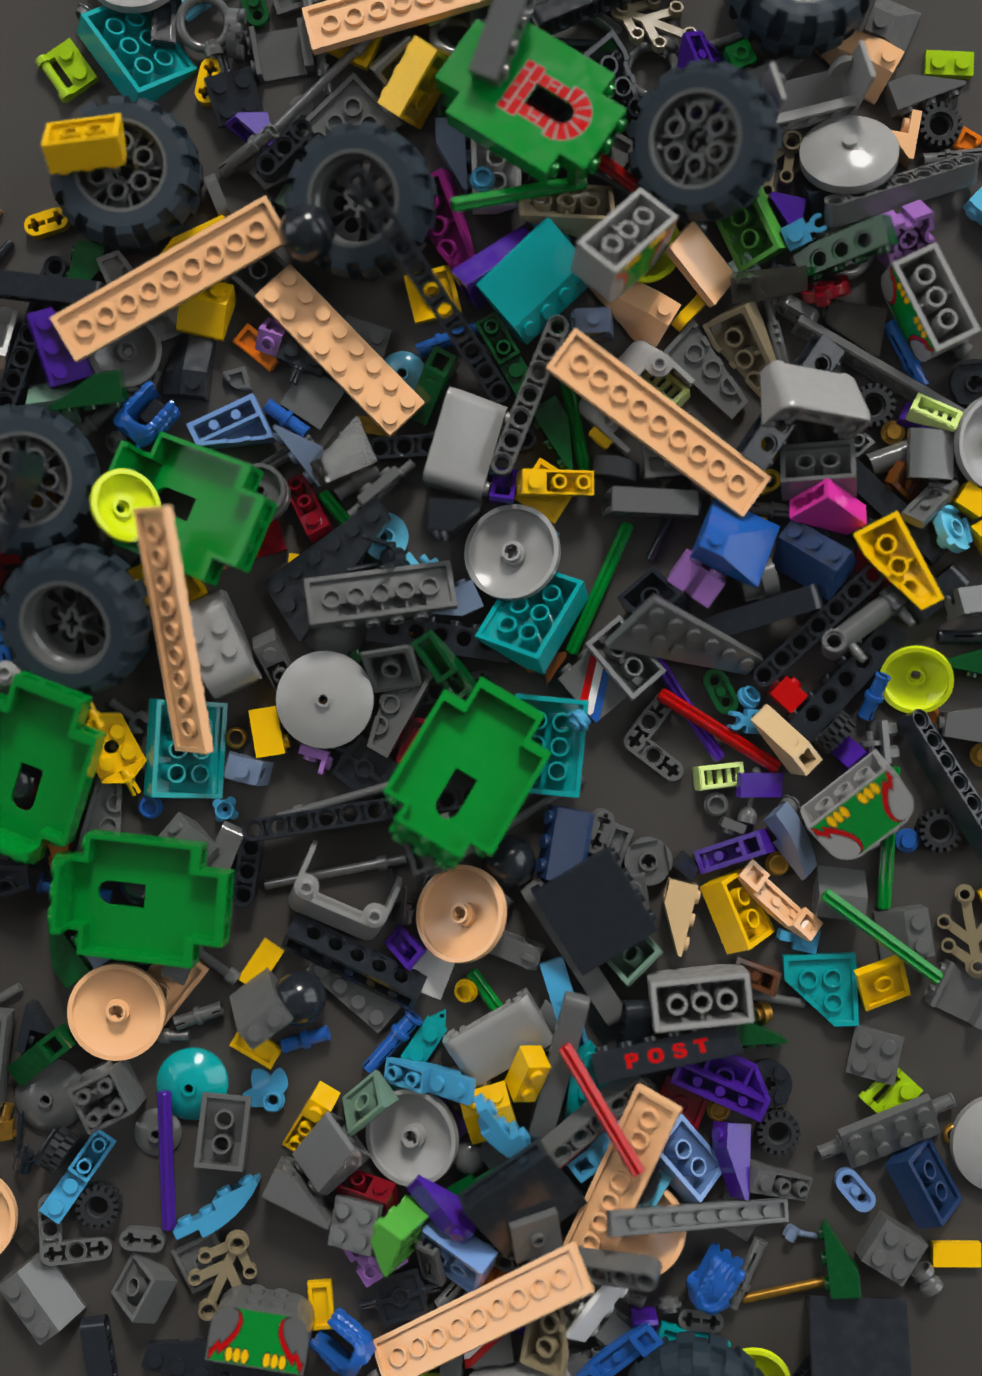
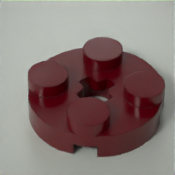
[800,275,851,307]

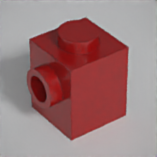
[766,676,808,713]

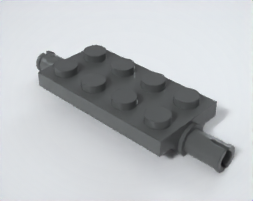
[816,1092,957,1169]

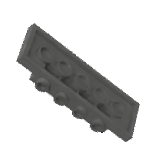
[304,560,458,631]

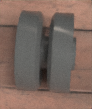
[251,463,291,522]

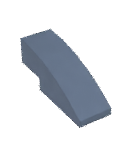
[763,801,817,880]

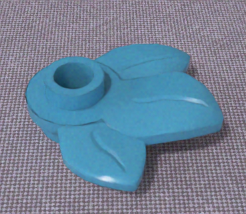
[243,1067,288,1112]

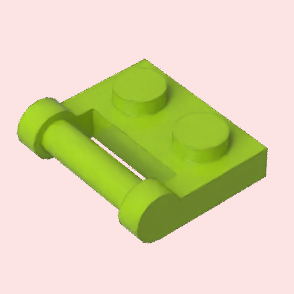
[35,38,100,103]
[858,1068,923,1113]

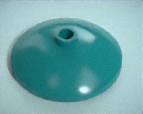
[156,1047,229,1120]

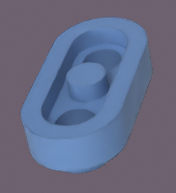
[834,1167,876,1212]

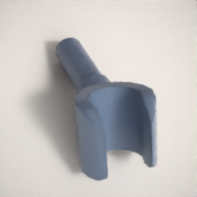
[782,1223,818,1243]

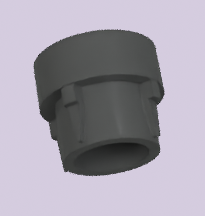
[735,557,780,602]

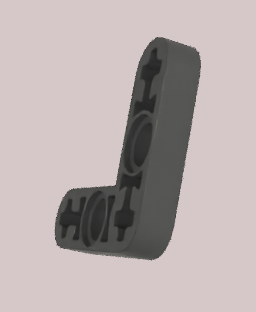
[623,693,684,781]
[38,1192,113,1266]

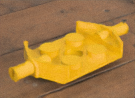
[85,701,147,796]

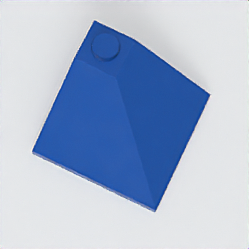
[690,497,780,588]

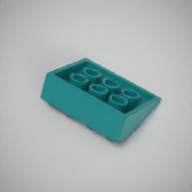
[77,5,197,102]
[476,217,589,345]
[475,572,589,674]
[515,693,589,798]
[144,699,228,799]

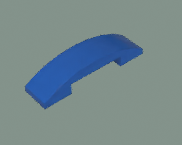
[574,1322,663,1376]

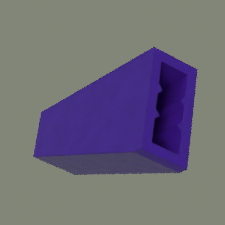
[451,225,533,310]

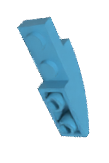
[540,956,588,1048]
[384,1057,476,1105]
[474,1093,531,1158]
[39,1130,117,1224]
[173,1173,261,1240]

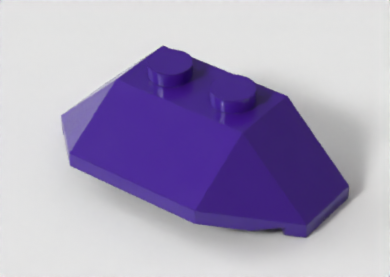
[677,30,724,125]
[670,1055,771,1122]

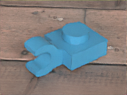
[776,928,821,954]

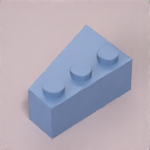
[186,393,277,449]

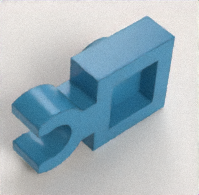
[780,213,828,252]
[727,708,760,734]

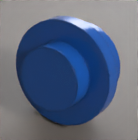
[139,796,163,819]
[895,828,919,853]

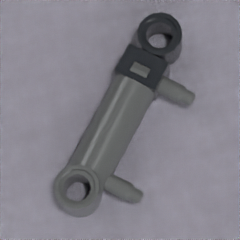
[821,583,916,663]

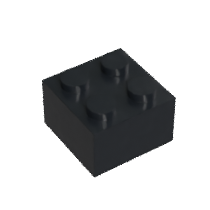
[617,566,691,617]

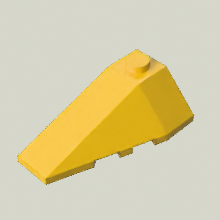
[853,511,944,610]

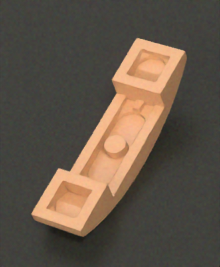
[738,859,823,942]

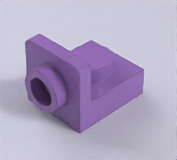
[255,317,287,357]
[298,743,334,775]

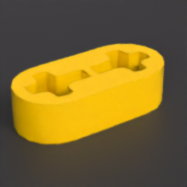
[195,58,221,107]
[24,207,71,239]
[671,294,706,333]

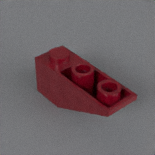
[287,472,334,544]
[333,1170,399,1218]

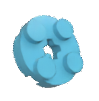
[931,505,973,553]

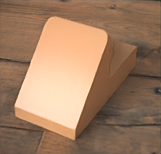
[891,110,922,167]

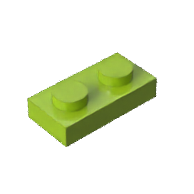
[923,50,974,80]

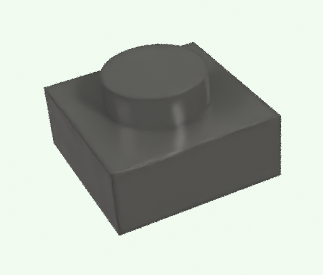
[718,815,747,836]

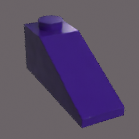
[693,828,775,874]
[712,1121,751,1200]
[407,1174,476,1244]

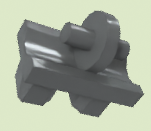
[860,720,900,764]

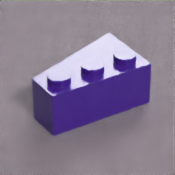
[25,308,96,388]

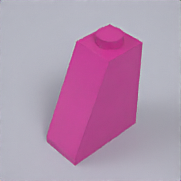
[789,478,867,535]

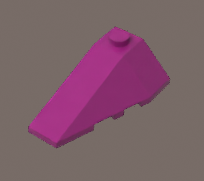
[426,169,475,270]

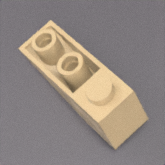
[750,704,822,776]
[662,876,701,957]

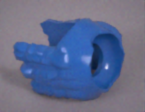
[113,381,181,449]
[685,1242,746,1316]
[309,1307,377,1376]

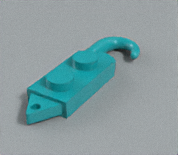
[388,1009,447,1090]

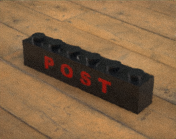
[590,1024,743,1084]

